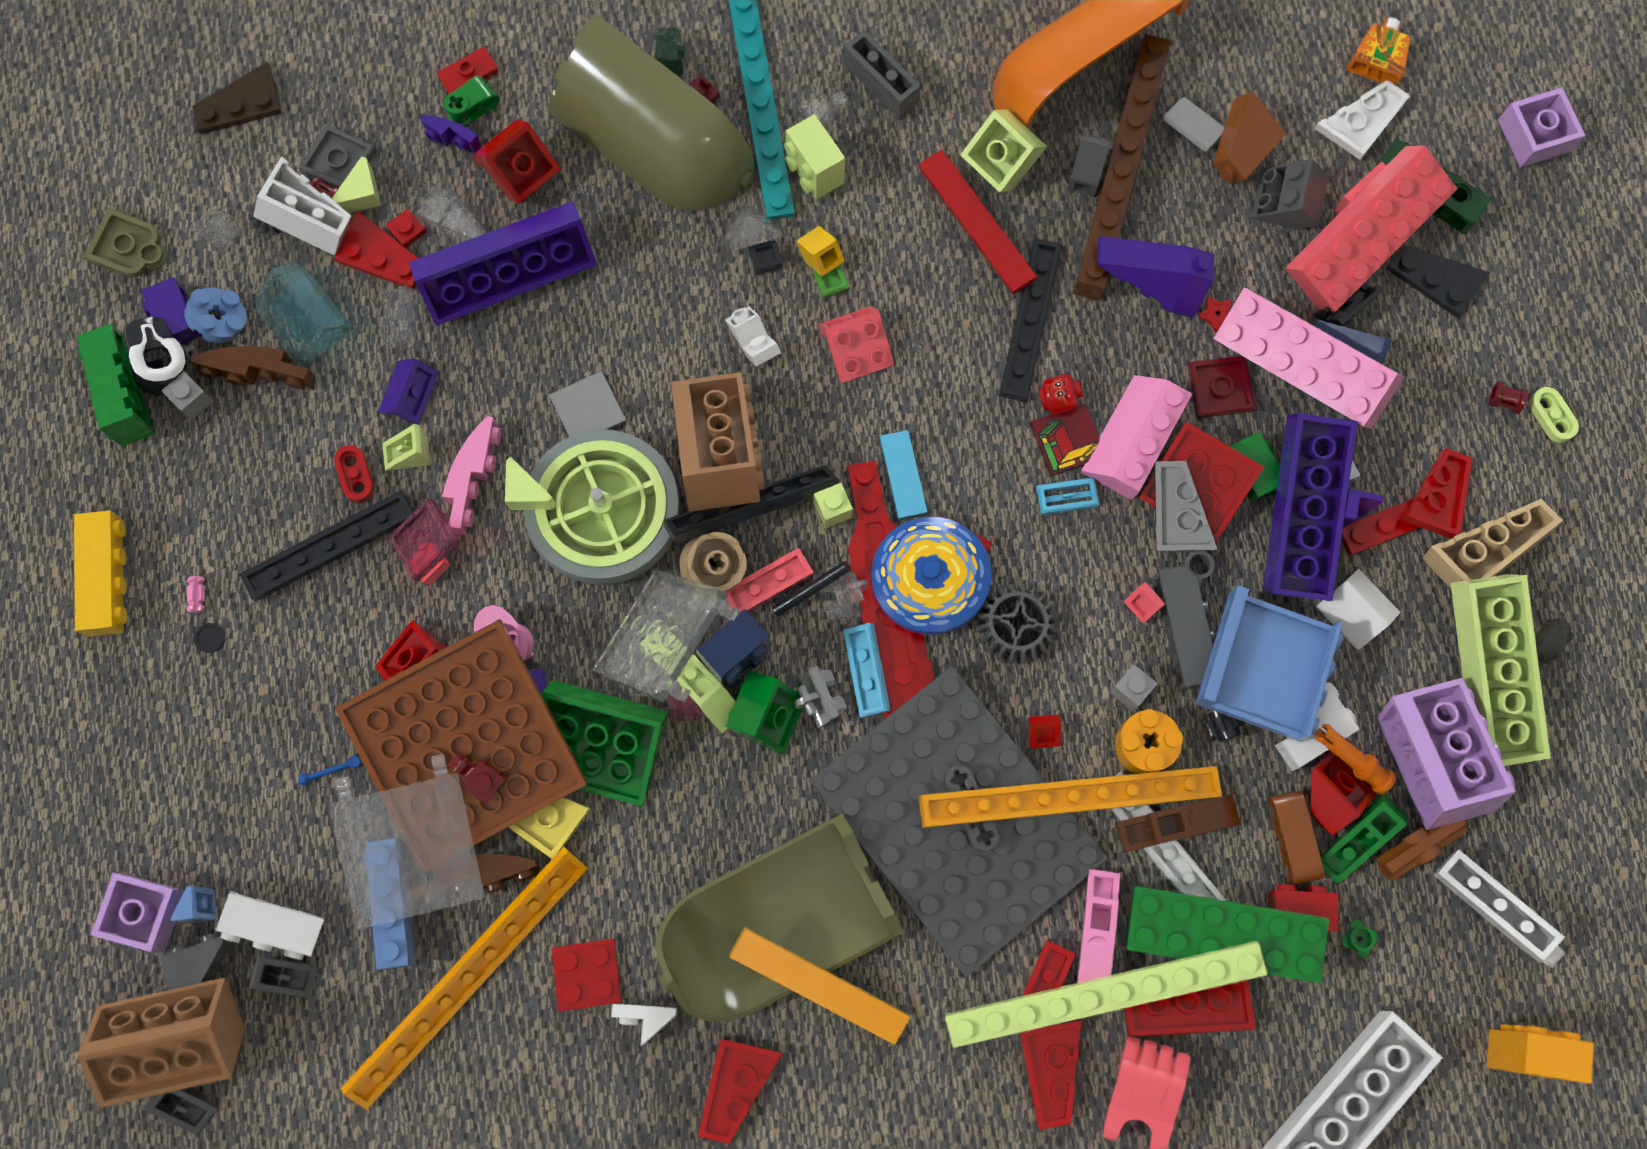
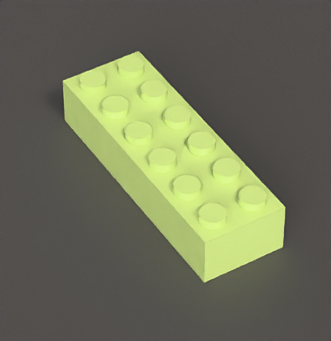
[1450,574,1551,766]

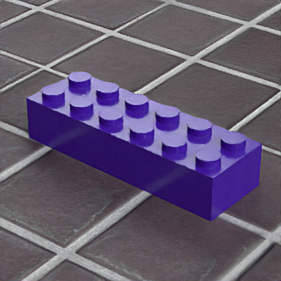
[409,201,597,326]
[1262,413,1358,601]

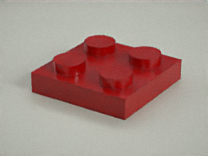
[552,939,622,1012]

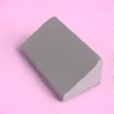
[1162,97,1225,152]

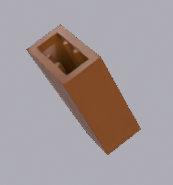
[1213,91,1287,184]

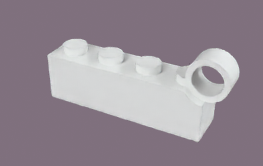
[1433,849,1565,968]

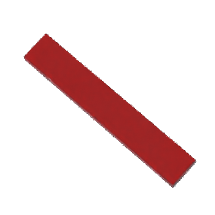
[919,150,1037,295]

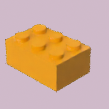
[1487,1024,1594,1084]

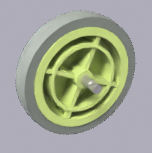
[523,429,681,585]

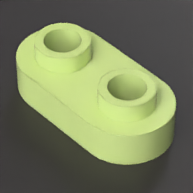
[1529,387,1579,443]

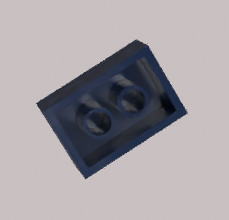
[696,609,769,688]

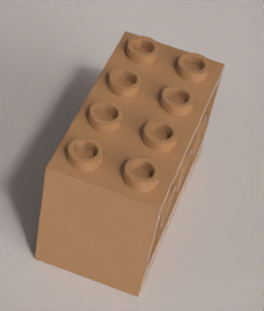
[671,372,765,512]
[77,977,245,1108]

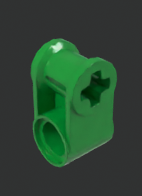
[444,76,500,127]

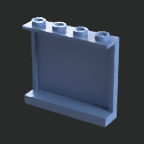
[1195,585,1344,742]

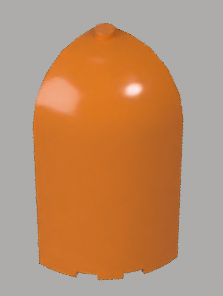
[993,0,1190,128]

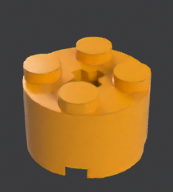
[1115,709,1183,774]

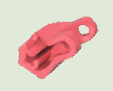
[1103,1036,1191,1149]

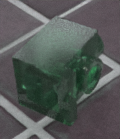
[654,27,686,74]

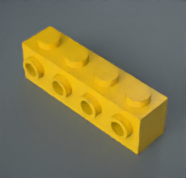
[74,510,127,637]

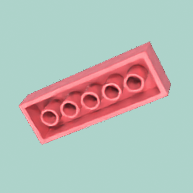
[1285,146,1458,312]

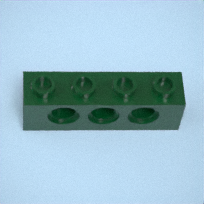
[1373,137,1492,235]

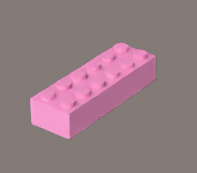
[1213,287,1404,429]

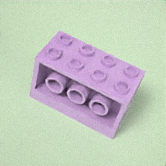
[1378,678,1516,830]

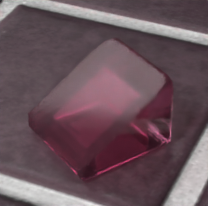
[667,688,701,723]

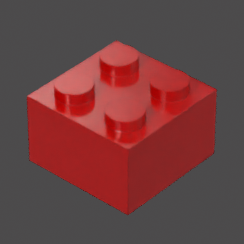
[474,119,561,204]

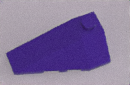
[1097,236,1214,317]

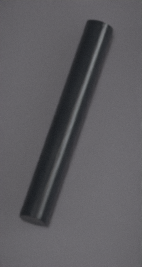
[772,561,851,616]

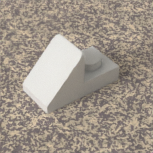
[611,1004,678,1046]

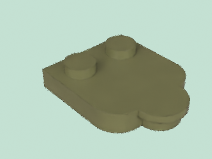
[84,208,167,278]

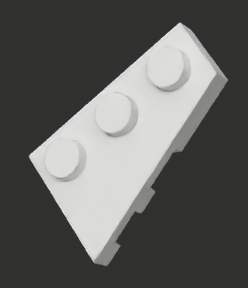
[1314,80,1410,160]

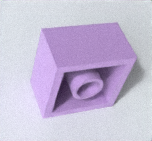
[1498,87,1586,168]
[91,873,184,953]

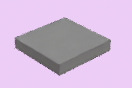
[549,371,627,437]

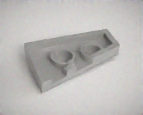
[1155,460,1218,551]

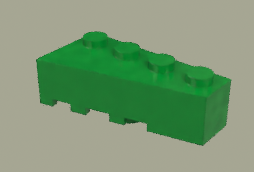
[77,323,155,446]

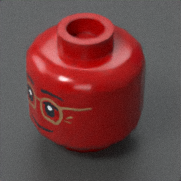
[1039,374,1084,415]

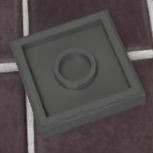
[298,124,377,188]

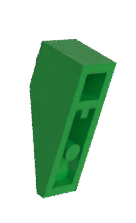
[1320,793,1408,885]

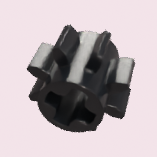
[1204,711,1245,742]

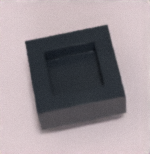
[748,238,783,275]

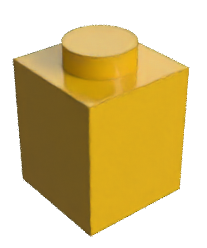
[796,226,845,276]

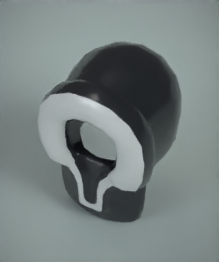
[125,317,187,396]

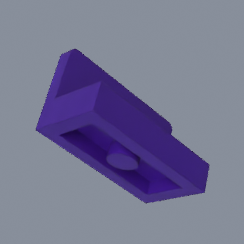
[378,359,439,424]
[1343,488,1383,528]

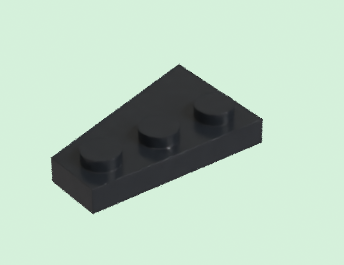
[1386,245,1490,318]

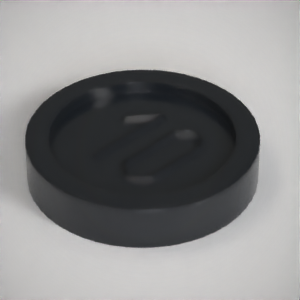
[194,623,225,653]

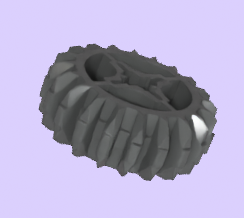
[976,584,1058,664]

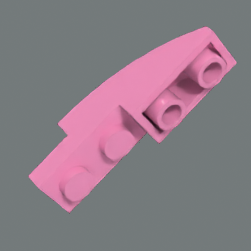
[442,416,501,535]
[1077,869,1120,983]

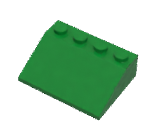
[542,680,669,807]

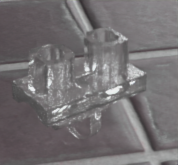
[819,565,869,621]

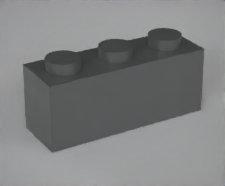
[843,29,921,119]

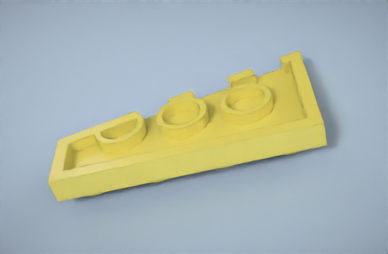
[509,797,591,859]

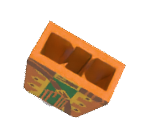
[1346,18,1410,86]

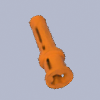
[1315,724,1396,794]

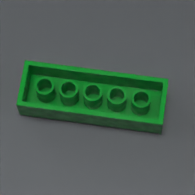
[1125,885,1329,984]

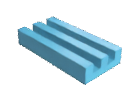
[1036,477,1099,515]

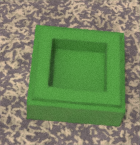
[813,265,850,299]

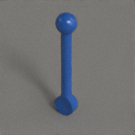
[298,756,361,786]

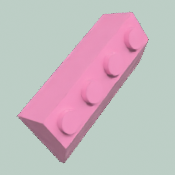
[1080,375,1192,500]

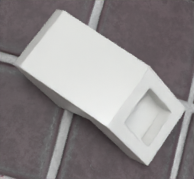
[725,307,781,366]

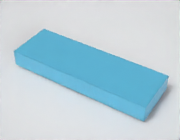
[879,430,928,521]
[843,623,891,718]

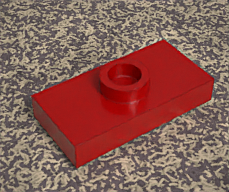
[436,47,499,94]

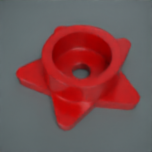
[1198,297,1231,332]

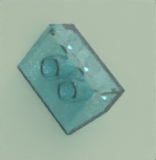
[253,262,351,367]

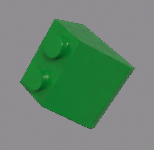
[725,670,804,755]

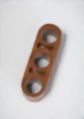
[1268,791,1324,885]

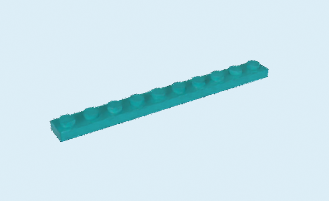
[728,0,795,221]

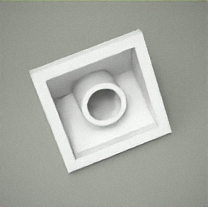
[1316,568,1400,651]

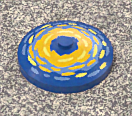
[871,517,991,635]

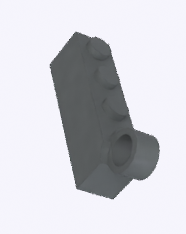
[1153,550,1215,691]

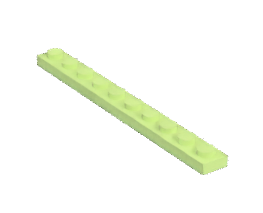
[945,941,1267,1048]

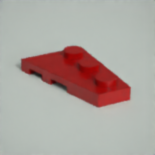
[1402,448,1472,539]
[1019,1020,1082,1130]
[698,1038,782,1144]

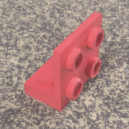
[818,306,894,383]

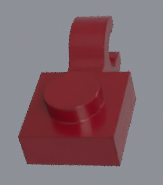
[448,753,507,804]

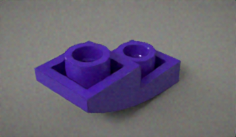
[420,115,482,154]

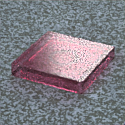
[388,498,460,582]

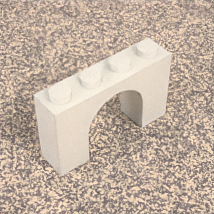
[1275,681,1359,771]

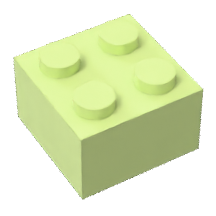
[961,109,1047,192]
[784,114,845,200]

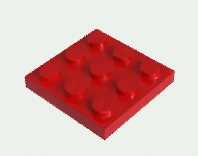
[1139,421,1264,542]

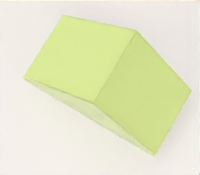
[332,156,381,213]
[382,424,431,471]
[505,457,556,510]

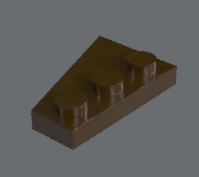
[192,61,282,134]

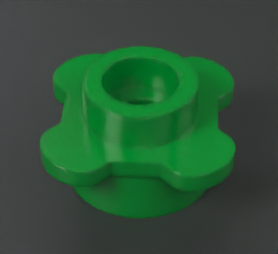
[1341,920,1378,958]

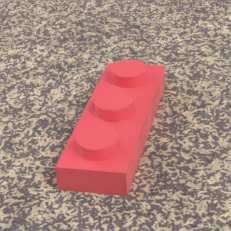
[721,548,814,616]

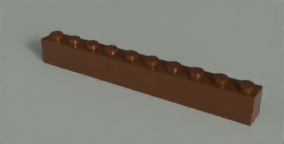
[1073,33,1171,301]

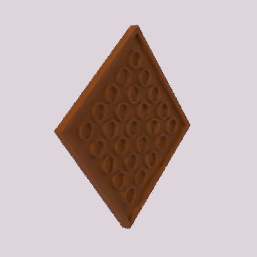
[335,619,588,873]

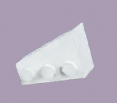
[253,157,351,256]
[216,891,324,960]

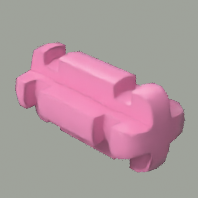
[187,576,205,613]

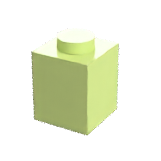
[814,483,853,529]

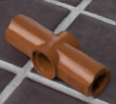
[1375,820,1468,881]

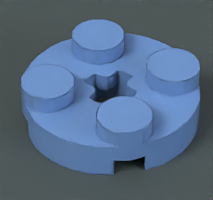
[184,288,247,343]

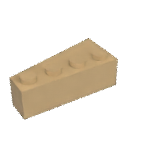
[1423,499,1563,589]

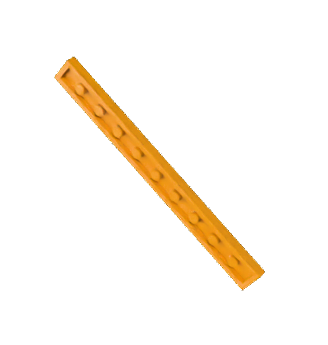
[919,766,1222,828]
[341,847,588,1110]

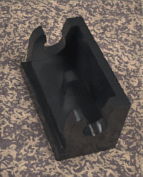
[1314,283,1383,327]

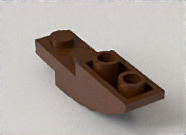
[190,346,316,390]
[1115,795,1241,853]
[409,854,540,905]

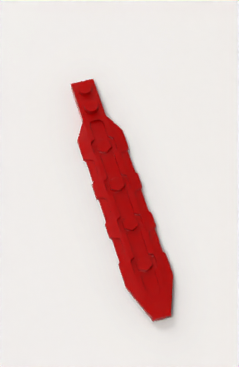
[847,460,935,720]

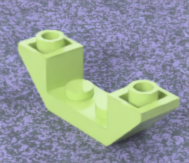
[641,626,736,734]

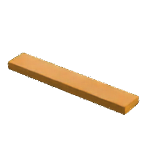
[729,927,910,1045]

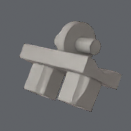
[794,666,847,728]

